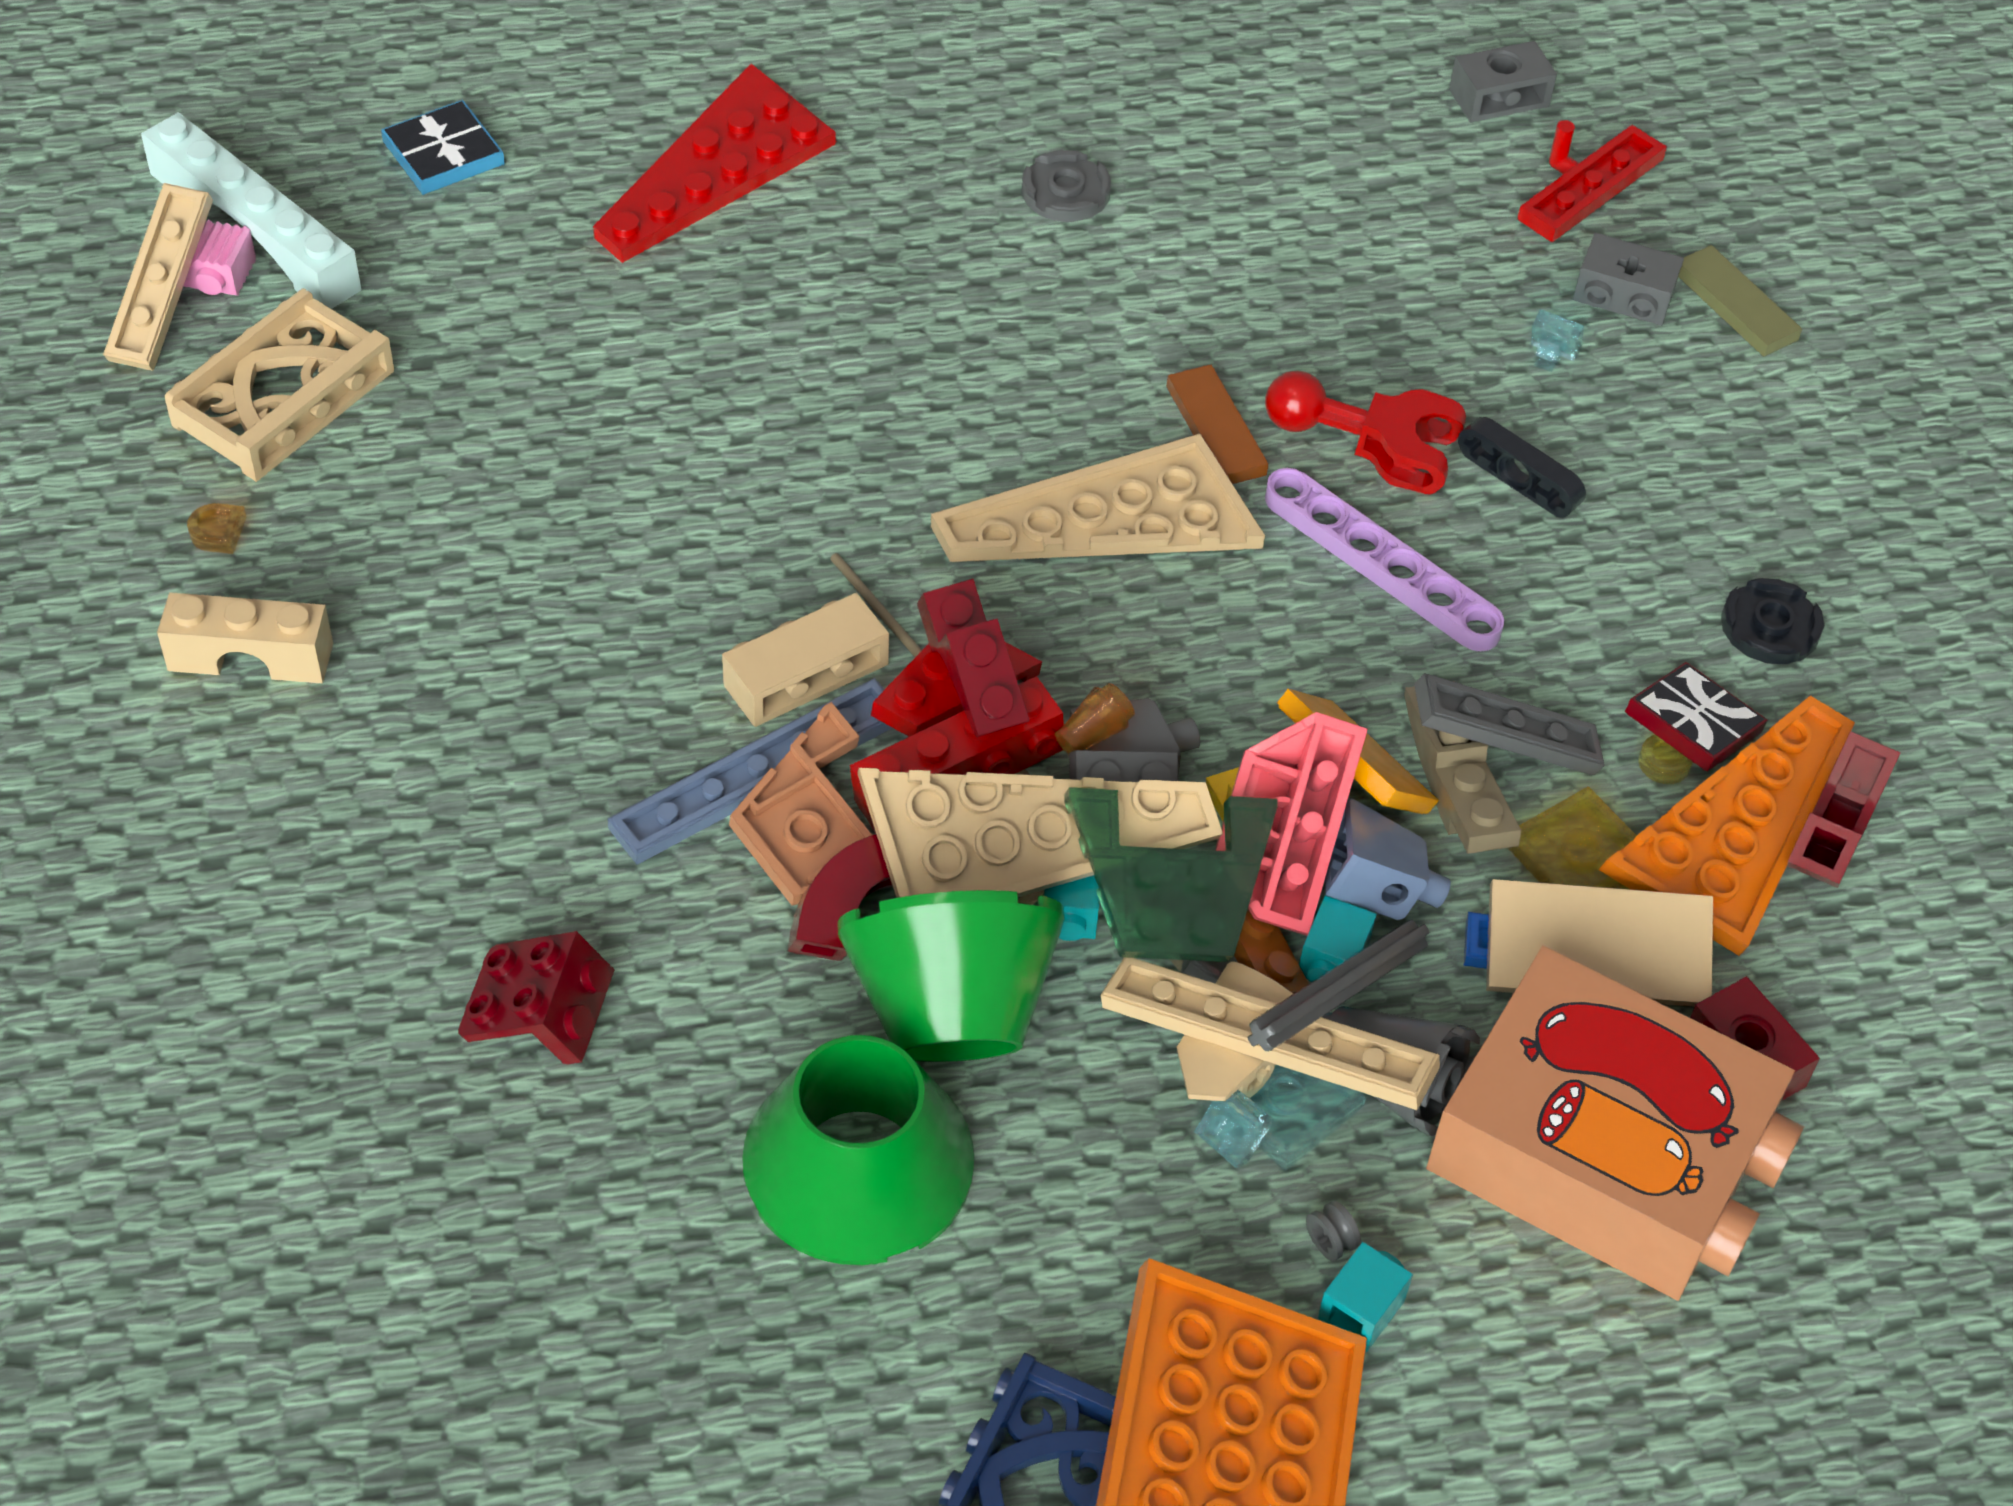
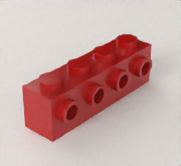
[849,676,1065,833]

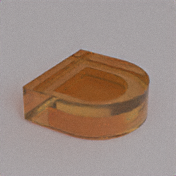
[187,503,247,554]

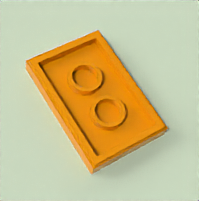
[1277,689,1439,814]

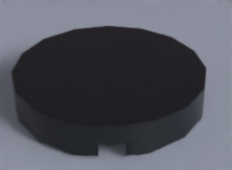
[1721,578,1825,665]

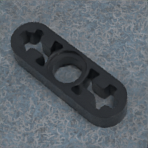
[1458,417,1586,518]

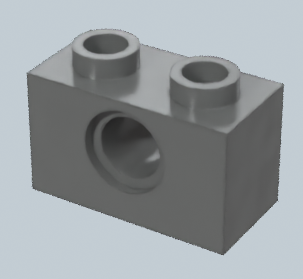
[1449,41,1557,123]

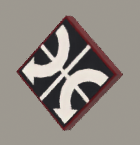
[1625,662,1768,772]

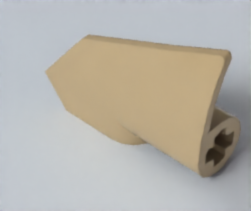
[1177,962,1293,1101]

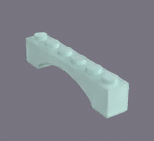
[141,112,361,309]

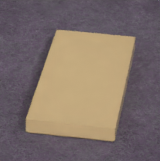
[1486,879,1713,1007]

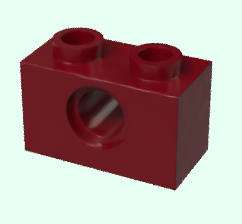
[1690,976,1820,1101]

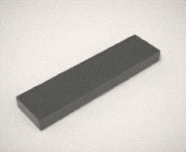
[1414,673,1605,775]

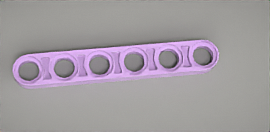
[1265,468,1504,652]

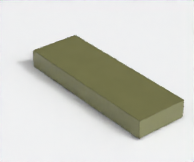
[1679,245,1802,357]

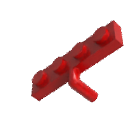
[1517,120,1667,242]

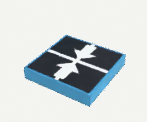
[381,100,505,195]

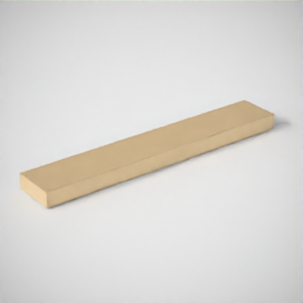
[1101,955,1440,1110]

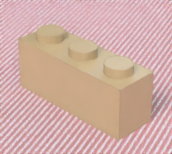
[722,592,889,727]

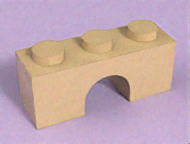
[157,592,333,683]

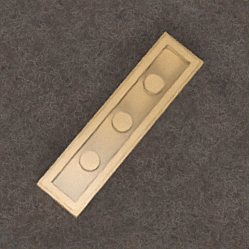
[103,183,213,371]

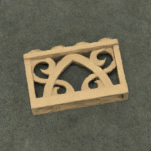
[165,288,394,482]

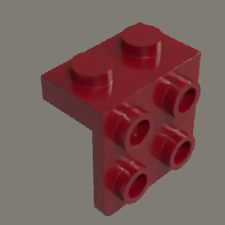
[458,931,615,1064]

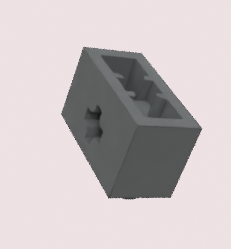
[1573,232,1684,326]

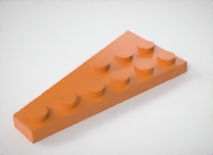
[1599,695,1855,956]

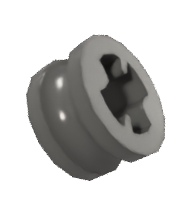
[1306,1200,1361,1261]

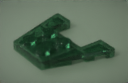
[1064,787,1278,962]

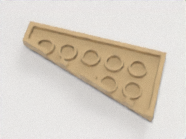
[931,434,1265,562]
[857,768,1223,898]

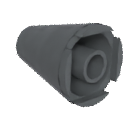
[1323,1006,1480,1136]

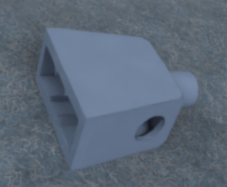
[1325,798,1451,920]

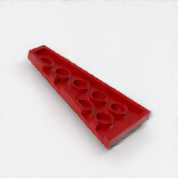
[593,64,836,263]

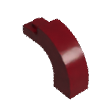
[1787,731,1901,888]
[787,834,893,961]

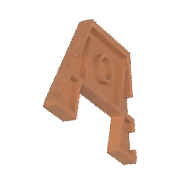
[729,702,872,906]

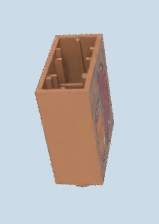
[1426,945,1805,1301]

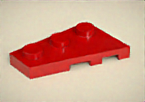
[871,642,1042,737]

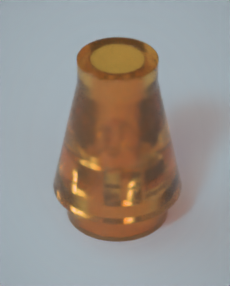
[1055,683,1135,755]

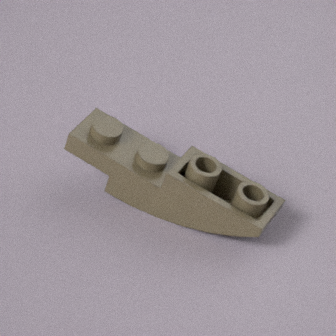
[1404,681,1521,854]

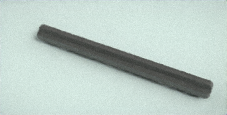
[1248,920,1430,1052]

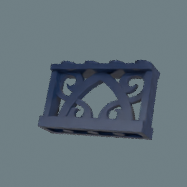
[939,1353,1116,1506]

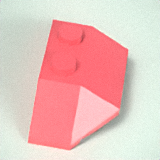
[1214,712,1368,936]

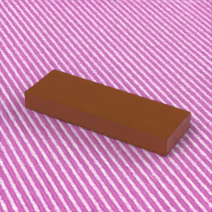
[1166,364,1268,484]

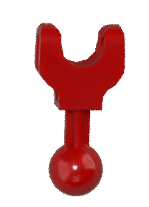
[1265,370,1466,495]

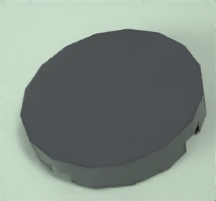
[1021,150,1111,222]

